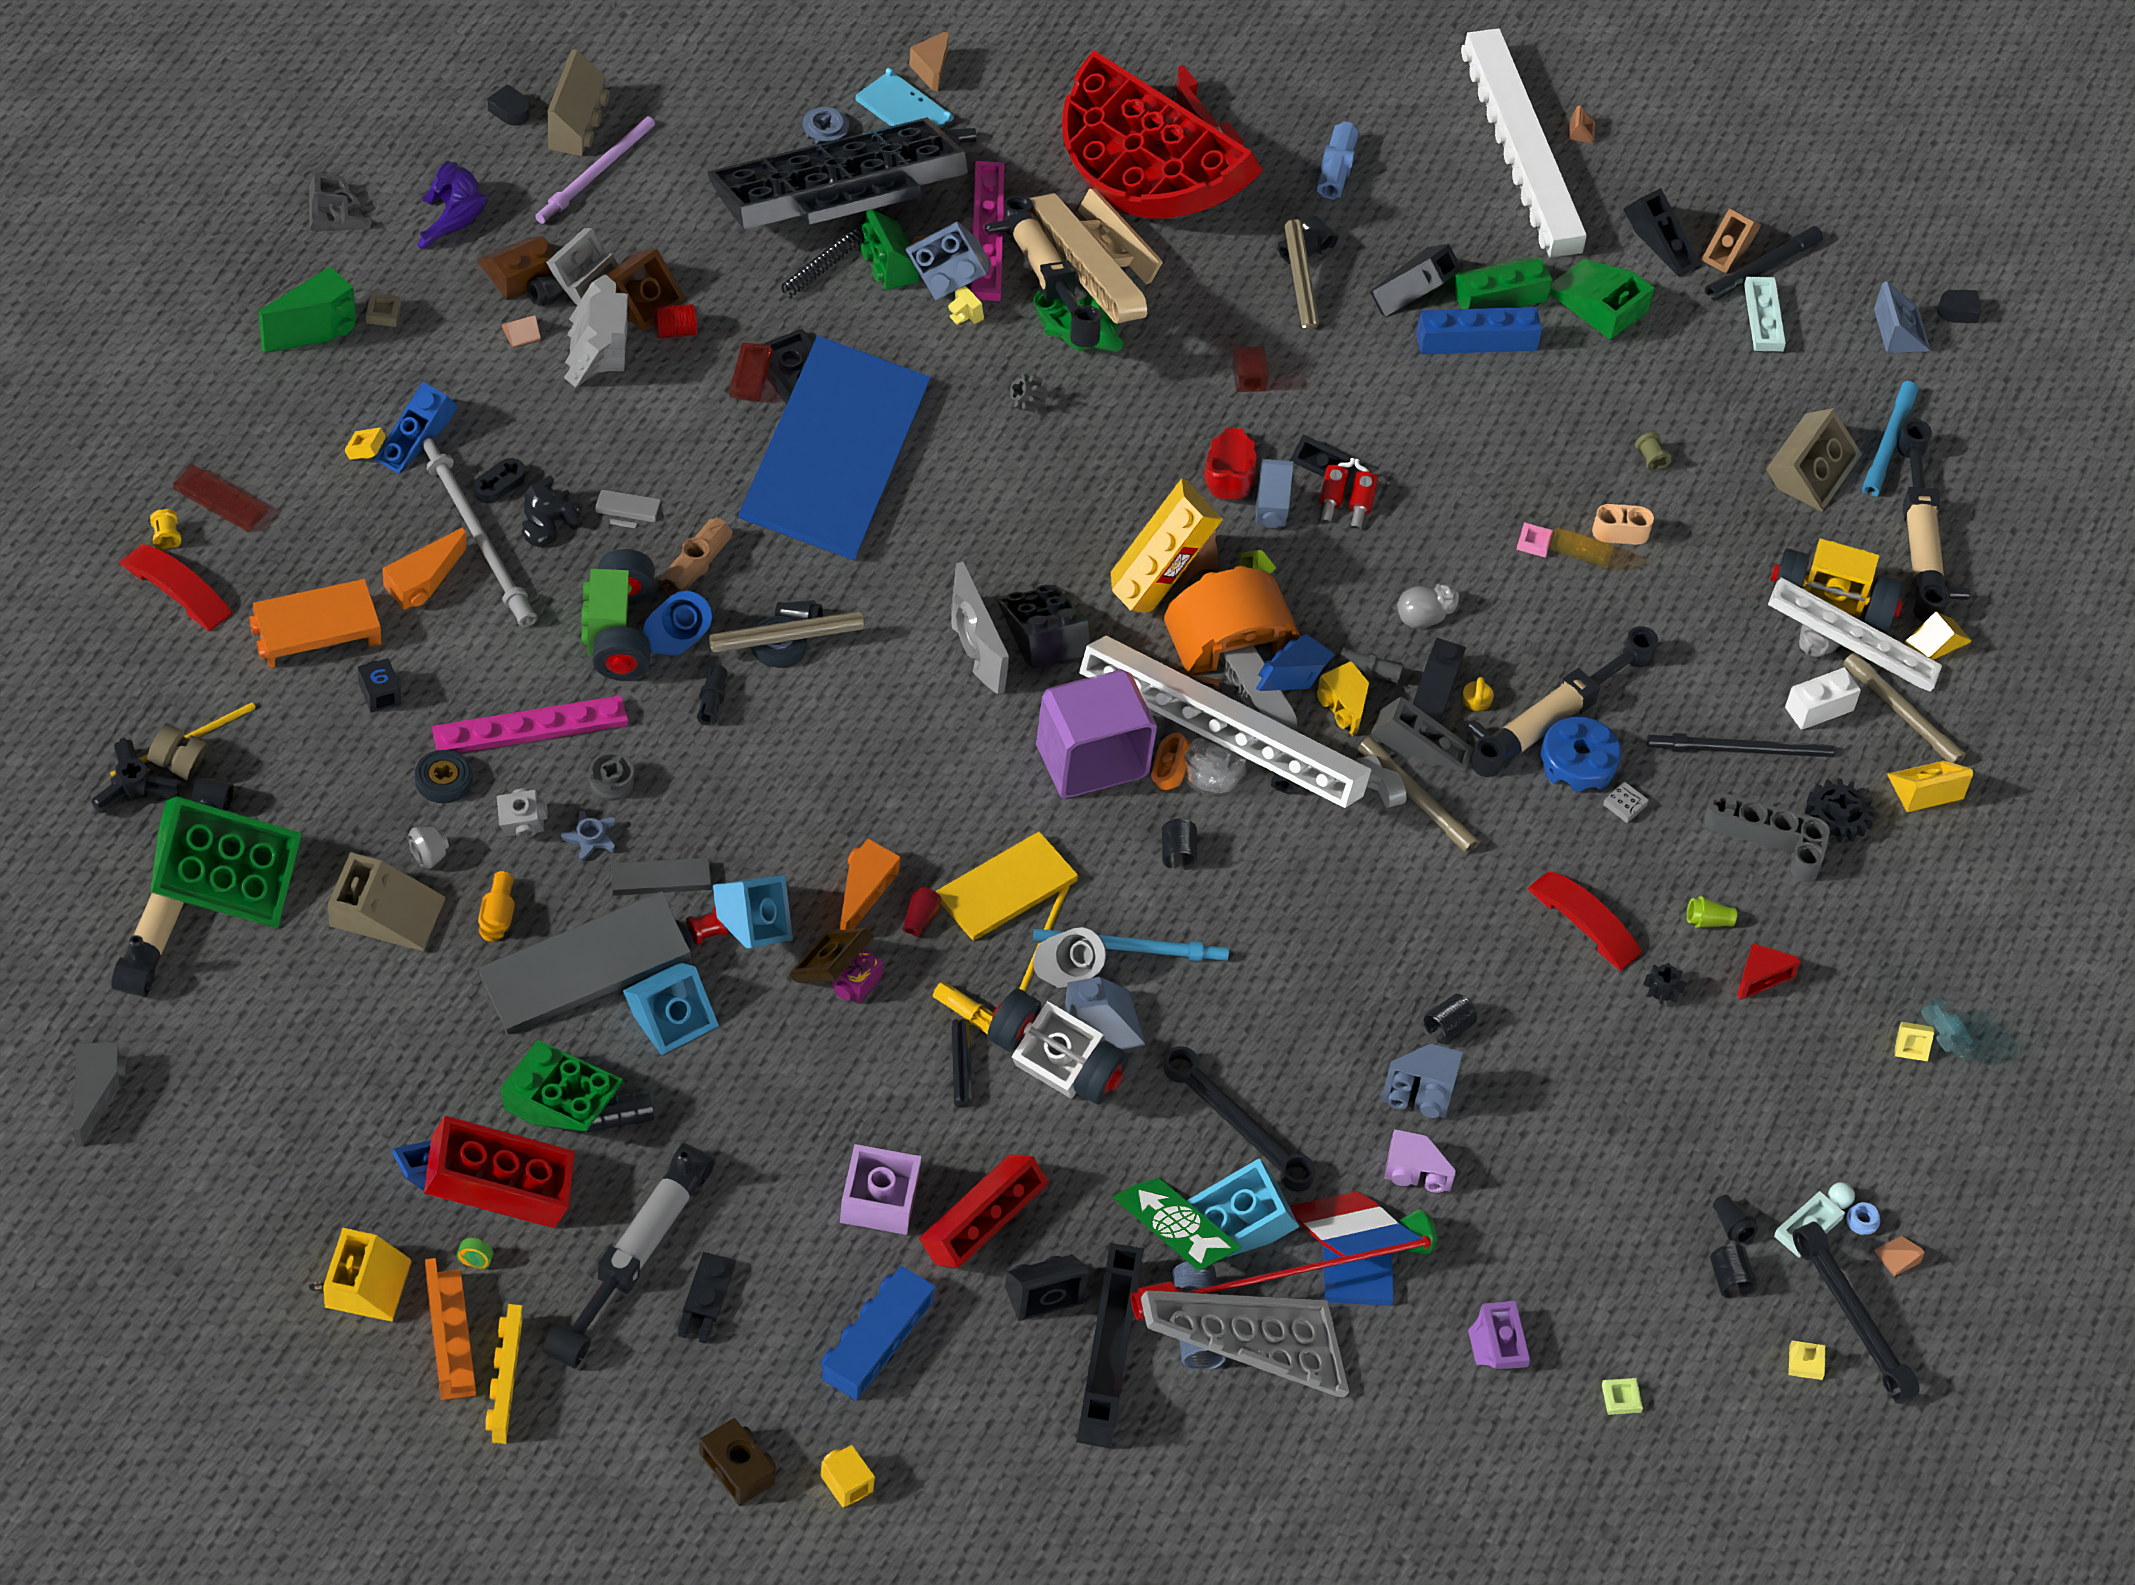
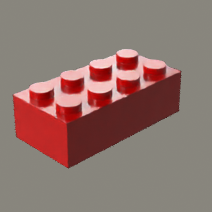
[424,1116,575,1228]

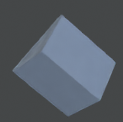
[1874,281,1931,353]

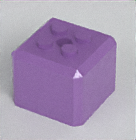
[1036,669,1157,799]

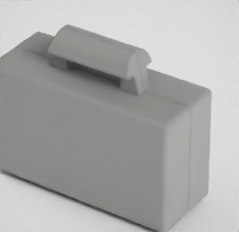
[595,490,661,528]

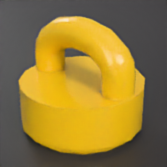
[1462,677,1494,711]

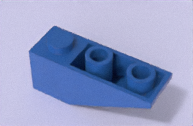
[374,382,458,474]
[1256,633,1336,691]

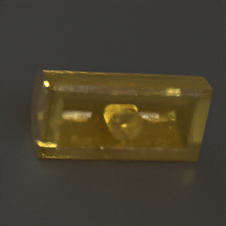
[1549,527,1615,569]

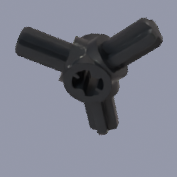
[91,738,181,813]

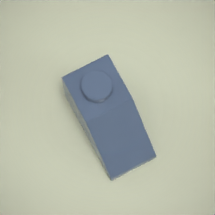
[1255,459,1293,528]

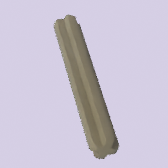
[1284,219,1319,329]

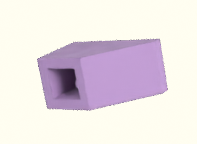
[1384,1129,1455,1193]

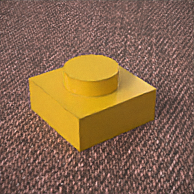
[344,427,386,460]

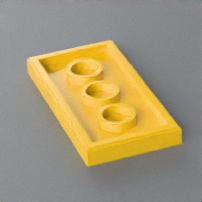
[935,831,1078,941]

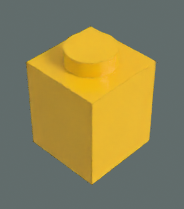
[821,1445,875,1508]

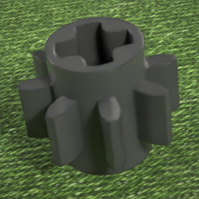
[1010,374,1047,413]

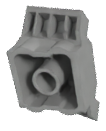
[564,274,628,387]

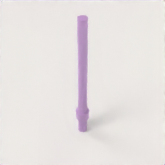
[535,116,655,224]

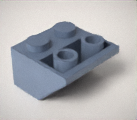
[906,221,992,301]
[1381,1044,1463,1118]

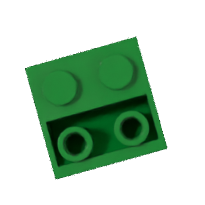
[861,209,919,290]

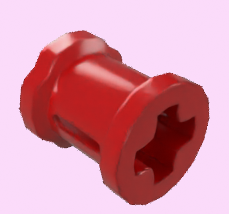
[686,908,728,945]

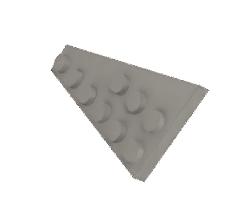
[1141,1291,1349,1398]

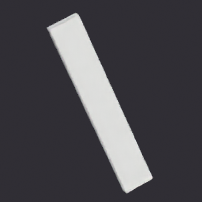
[1768,577,1942,691]

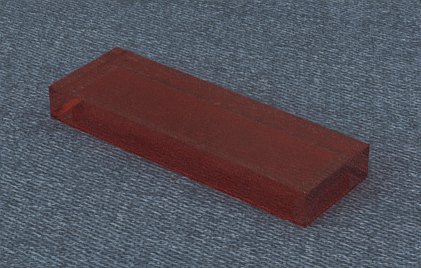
[173,464,268,532]

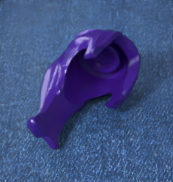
[417,160,489,249]

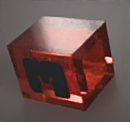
[1232,346,1269,392]

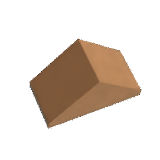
[909,32,949,91]

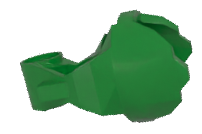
[1033,291,1124,353]

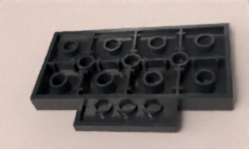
[708,117,968,230]

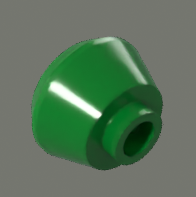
[1399,1209,1437,1255]

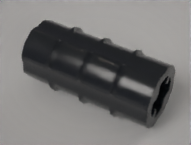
[586,1091,654,1132]

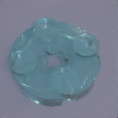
[1921,996,1975,1058]

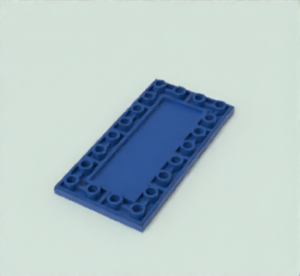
[738,335,931,561]

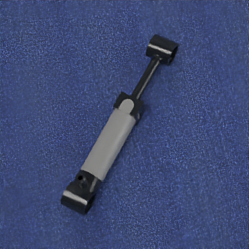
[543,1143,716,1369]

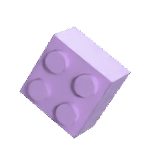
[840,1144,921,1235]

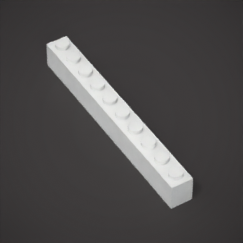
[1461,28,1587,258]
[1079,636,1372,808]

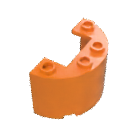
[1163,566,1301,676]

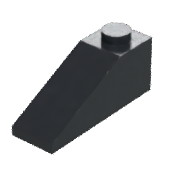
[1623,188,1702,277]
[1413,637,1466,723]

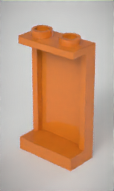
[249,579,382,669]

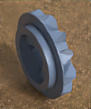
[802,107,849,144]

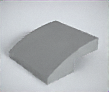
[546,228,619,305]

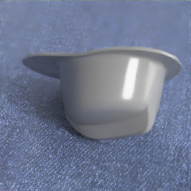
[1033,927,1107,988]

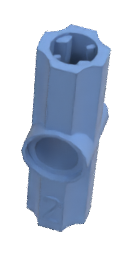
[1317,121,1359,199]

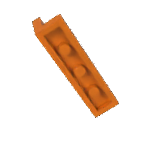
[425,1258,476,1400]

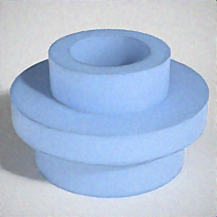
[1846,1202,1880,1235]

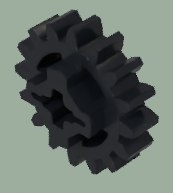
[1804,778,1875,843]

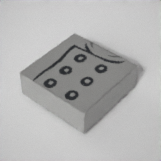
[1603,781,1649,823]

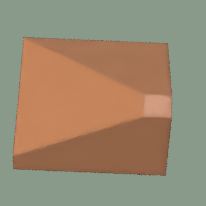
[1874,1236,1925,1277]

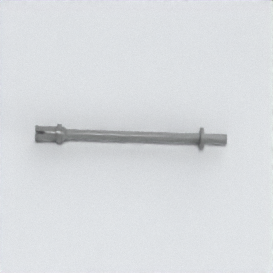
[422,438,537,628]

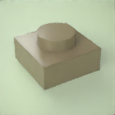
[366,293,402,327]

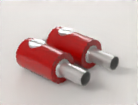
[1319,458,1378,530]

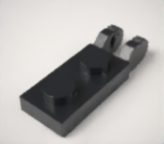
[678,1252,736,1344]

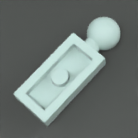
[1774,1182,1855,1258]

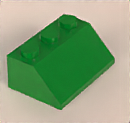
[1447,257,1552,309]

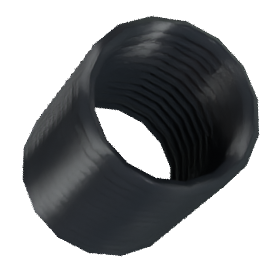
[1162,818,1198,870]
[1423,993,1477,1044]
[1710,1243,1757,1299]

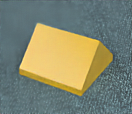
[1887,760,1973,812]

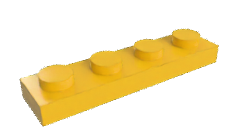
[485,1304,523,1444]

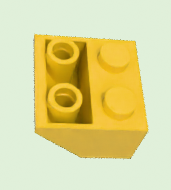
[323,1228,411,1322]

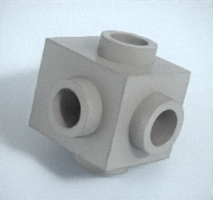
[497,788,548,838]

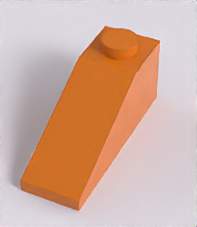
[382,528,466,610]
[840,839,900,930]

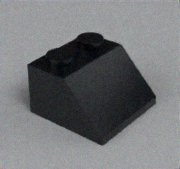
[1005,1254,1089,1321]

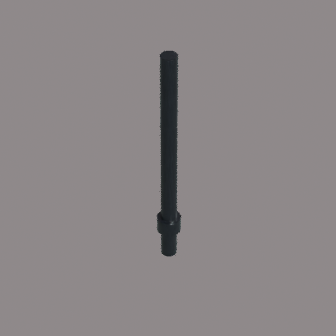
[1647,733,1835,757]

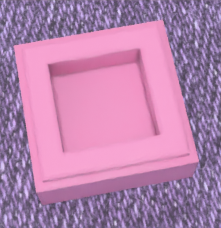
[1516,522,1554,558]

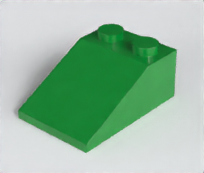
[258,267,356,353]

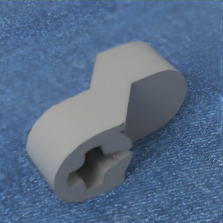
[1355,755,1407,808]

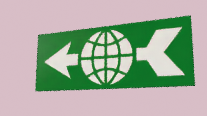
[1112,1178,1242,1271]

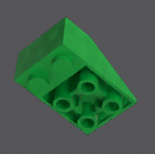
[1549,259,1655,340]
[500,1040,623,1131]

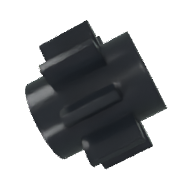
[1643,963,1686,1004]

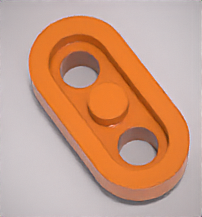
[1151,732,1191,790]

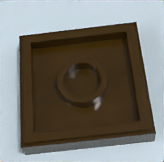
[789,928,874,983]

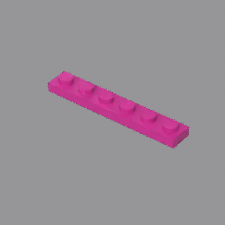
[971,161,1005,302]
[432,695,628,753]

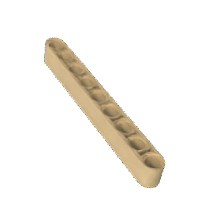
[1029,193,1147,324]

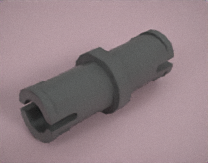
[1338,648,1403,685]

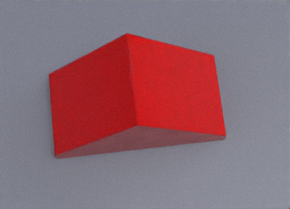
[1737,943,1800,1000]

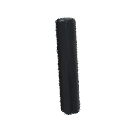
[952,1018,973,1108]

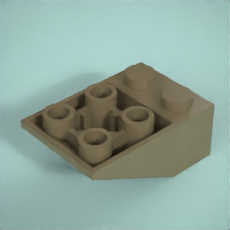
[328,852,446,952]

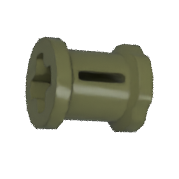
[1635,431,1672,471]

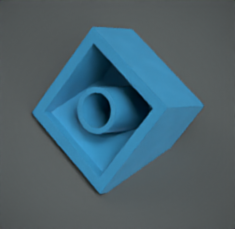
[713,875,793,948]
[623,962,719,1055]

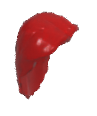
[1203,427,1258,501]

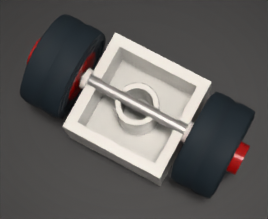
[987,988,1129,1105]

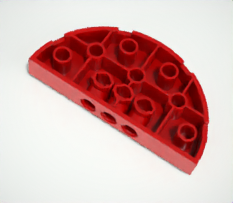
[1062,50,1263,219]

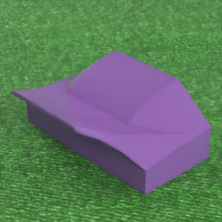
[1468,1301,1530,1369]

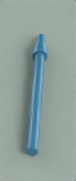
[1032,929,1229,961]

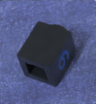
[358,658,401,713]

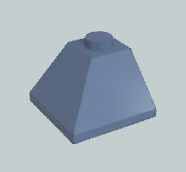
[1065,977,1145,1049]

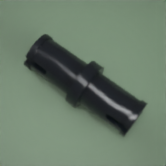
[697,664,727,725]

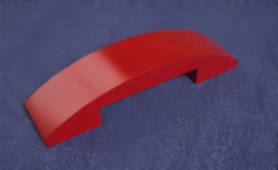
[1176,65,1243,146]
[119,544,232,632]
[1527,871,1643,971]

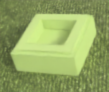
[1602,1378,1643,1415]

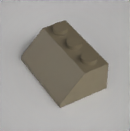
[548,49,610,156]
[1766,408,1862,511]

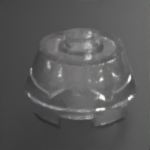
[1184,737,1246,797]

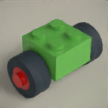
[581,549,655,680]

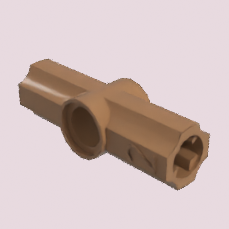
[659,517,733,596]

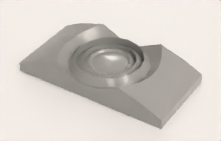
[951,562,1009,694]

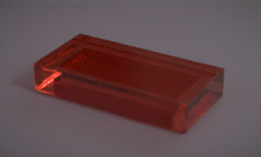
[729,343,773,402]

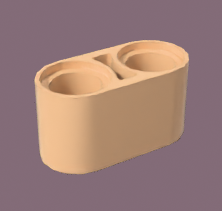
[1592,504,1654,545]

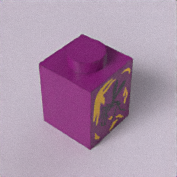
[832,949,883,1004]

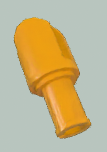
[478,871,515,942]

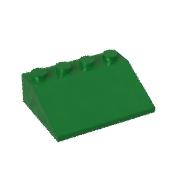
[150,797,302,928]

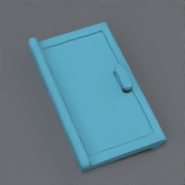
[855,68,954,129]

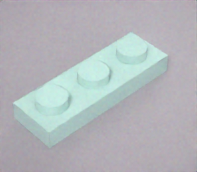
[1744,277,1786,352]

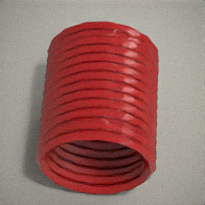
[654,304,697,339]

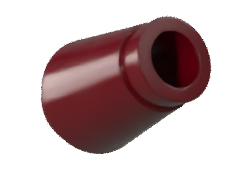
[902,887,942,938]

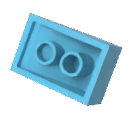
[1187,1158,1299,1258]

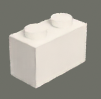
[1785,667,1861,730]

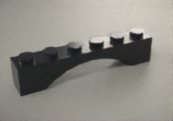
[1076,1243,1144,1448]

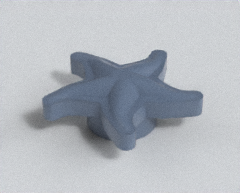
[561,810,615,861]

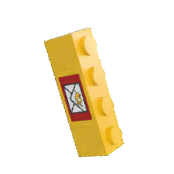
[1111,478,1223,613]

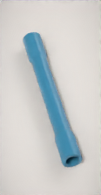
[1862,381,1919,497]

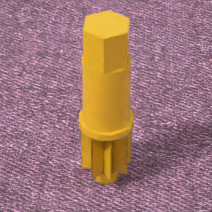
[933,981,993,1034]

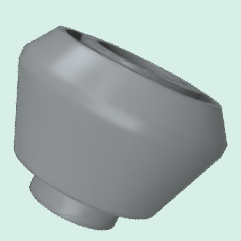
[408,827,449,869]

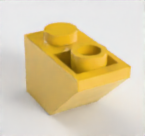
[1317,661,1369,736]

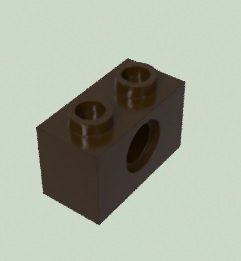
[699,1418,777,1506]

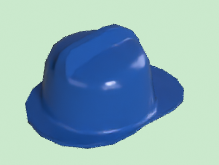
[643,591,712,655]

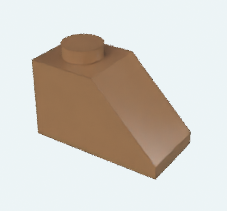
[1701,208,1762,273]

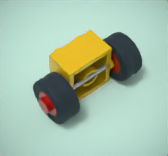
[1770,538,1903,633]

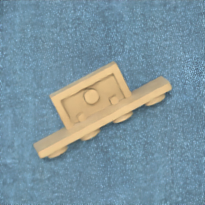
[1078,188,1162,285]

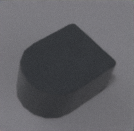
[488,84,530,126]
[1937,290,1981,323]

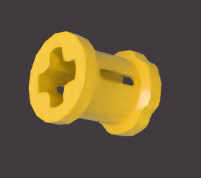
[150,509,182,550]

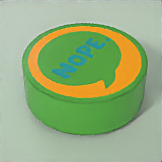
[457,1238,494,1270]

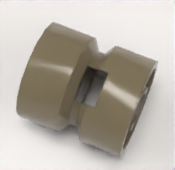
[147,723,208,781]

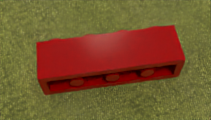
[919,1154,1049,1268]

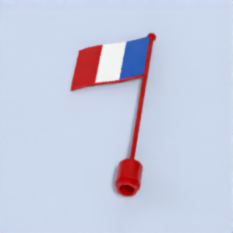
[1131,1191,1431,1321]

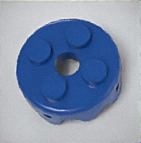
[1540,716,1621,792]

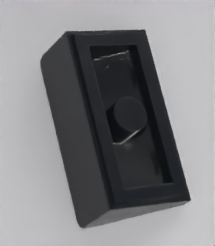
[1290,434,1356,482]

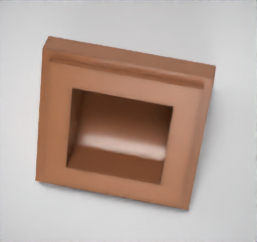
[1569,105,1595,143]
[502,315,541,348]

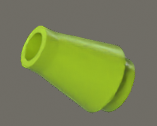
[1687,896,1737,928]

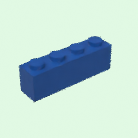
[1417,307,1542,354]
[821,1265,935,1401]

